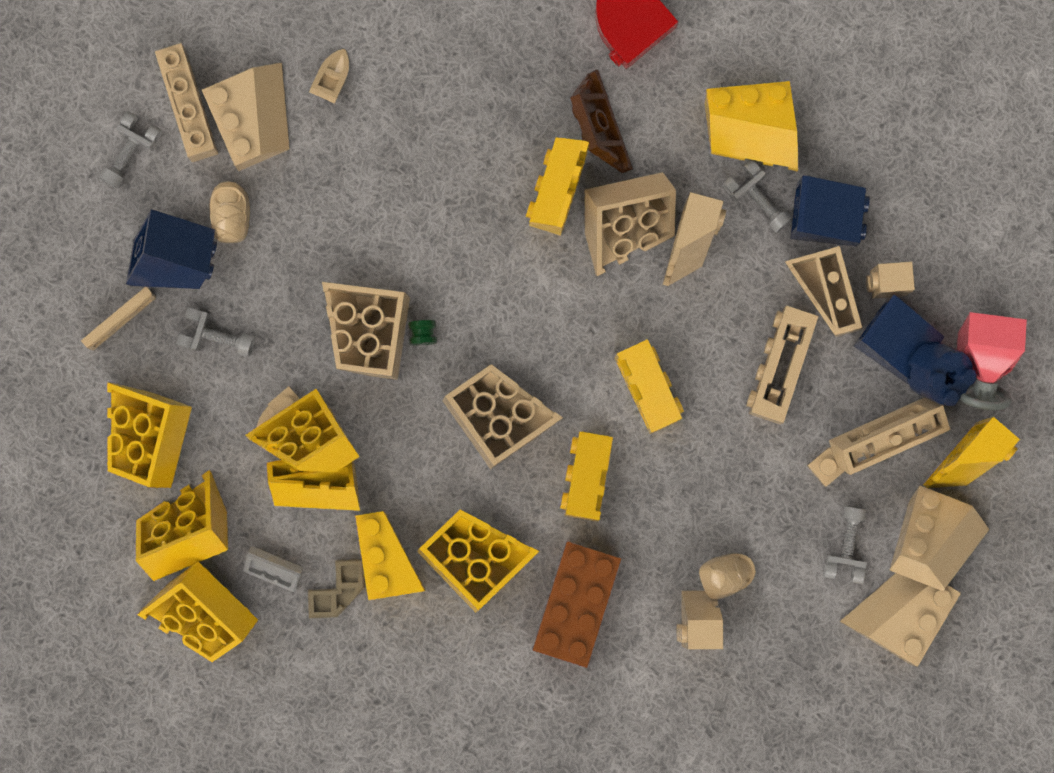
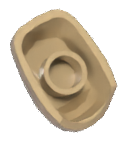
[210,181,250,243]
[699,554,756,599]

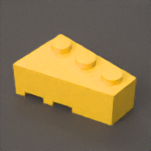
[614,339,684,434]
[560,431,613,521]
[266,460,360,511]
[355,511,426,600]

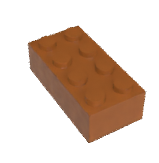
[532,541,621,668]

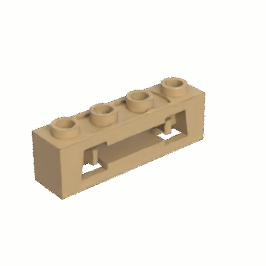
[155,43,218,162]
[746,306,818,425]
[829,397,950,475]

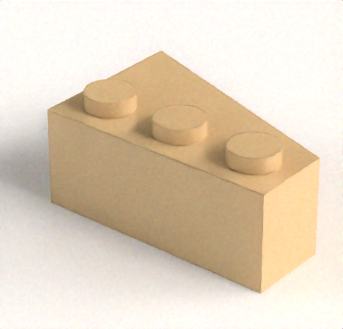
[785,246,863,337]
[676,591,723,649]

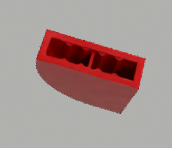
[595,0,678,70]

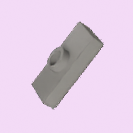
[243,546,304,593]

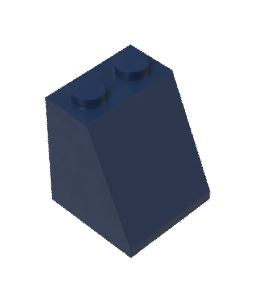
[790,175,870,247]
[126,209,217,289]
[854,295,944,385]

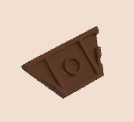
[570,70,633,173]

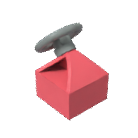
[957,312,1027,411]

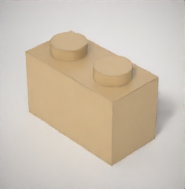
[866,262,915,299]

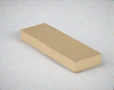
[81,287,156,351]

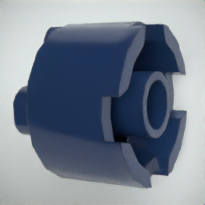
[907,342,976,406]

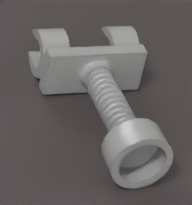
[99,111,162,189]
[722,159,793,233]
[176,307,255,357]
[823,506,867,584]

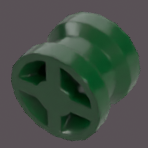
[408,320,437,346]

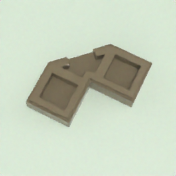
[308,560,365,618]

